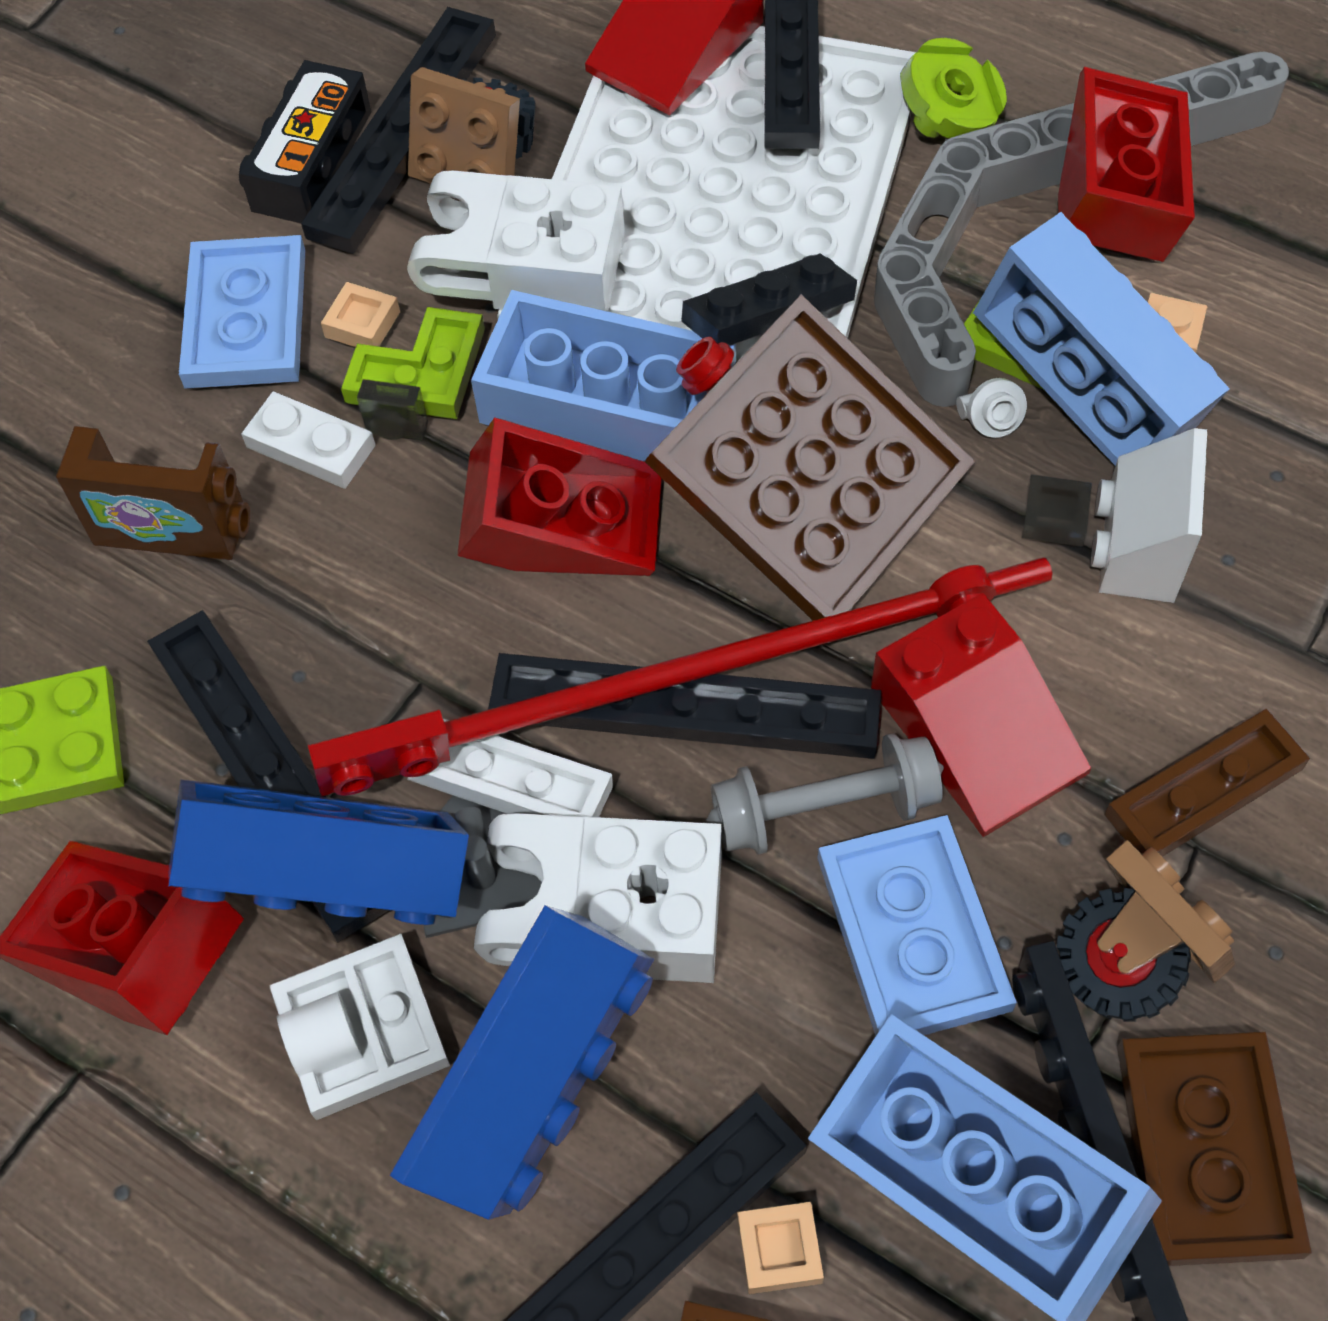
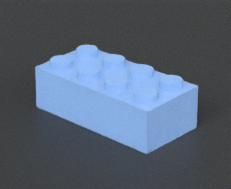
[973,212,1230,466]
[471,290,736,461]
[808,1014,1162,1321]

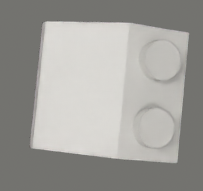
[1090,428,1207,603]

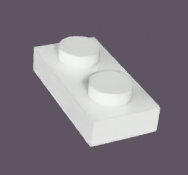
[241,391,376,489]

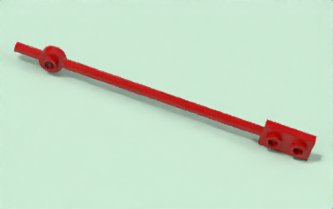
[308,557,1052,796]

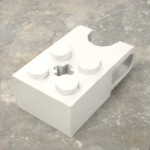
[407,170,625,311]
[474,813,722,983]

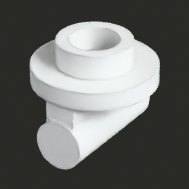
[956,378,1027,438]

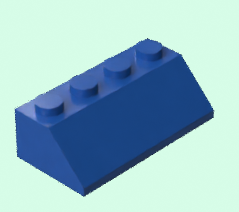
[168,779,469,925]
[390,905,654,1220]

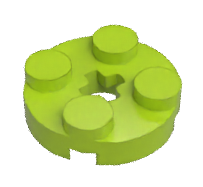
[900,38,1007,139]

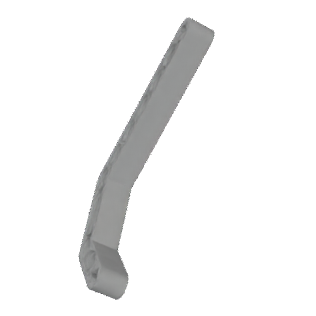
[874,52,1289,407]

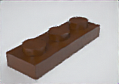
[1104,708,1310,857]

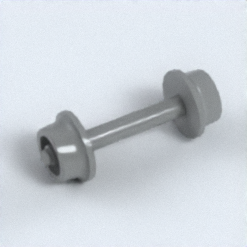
[706,733,944,855]

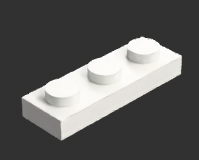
[407,718,613,817]

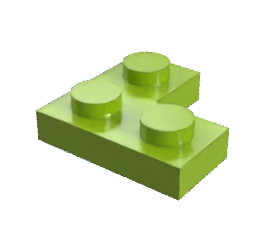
[341,307,485,419]

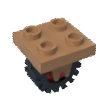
[408,67,535,183]
[1057,840,1235,1022]

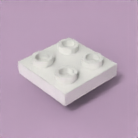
[269,934,450,1120]

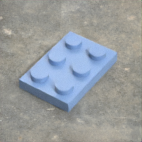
[179,235,305,389]
[817,815,1017,1036]

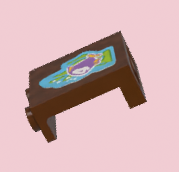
[56,426,250,560]

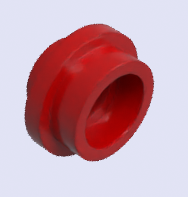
[676,337,734,395]

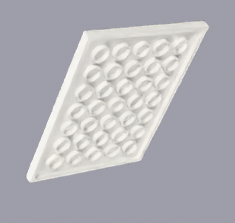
[497,26,916,363]

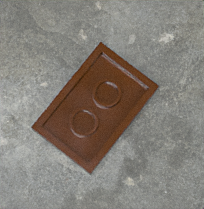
[1117,1032,1312,1266]

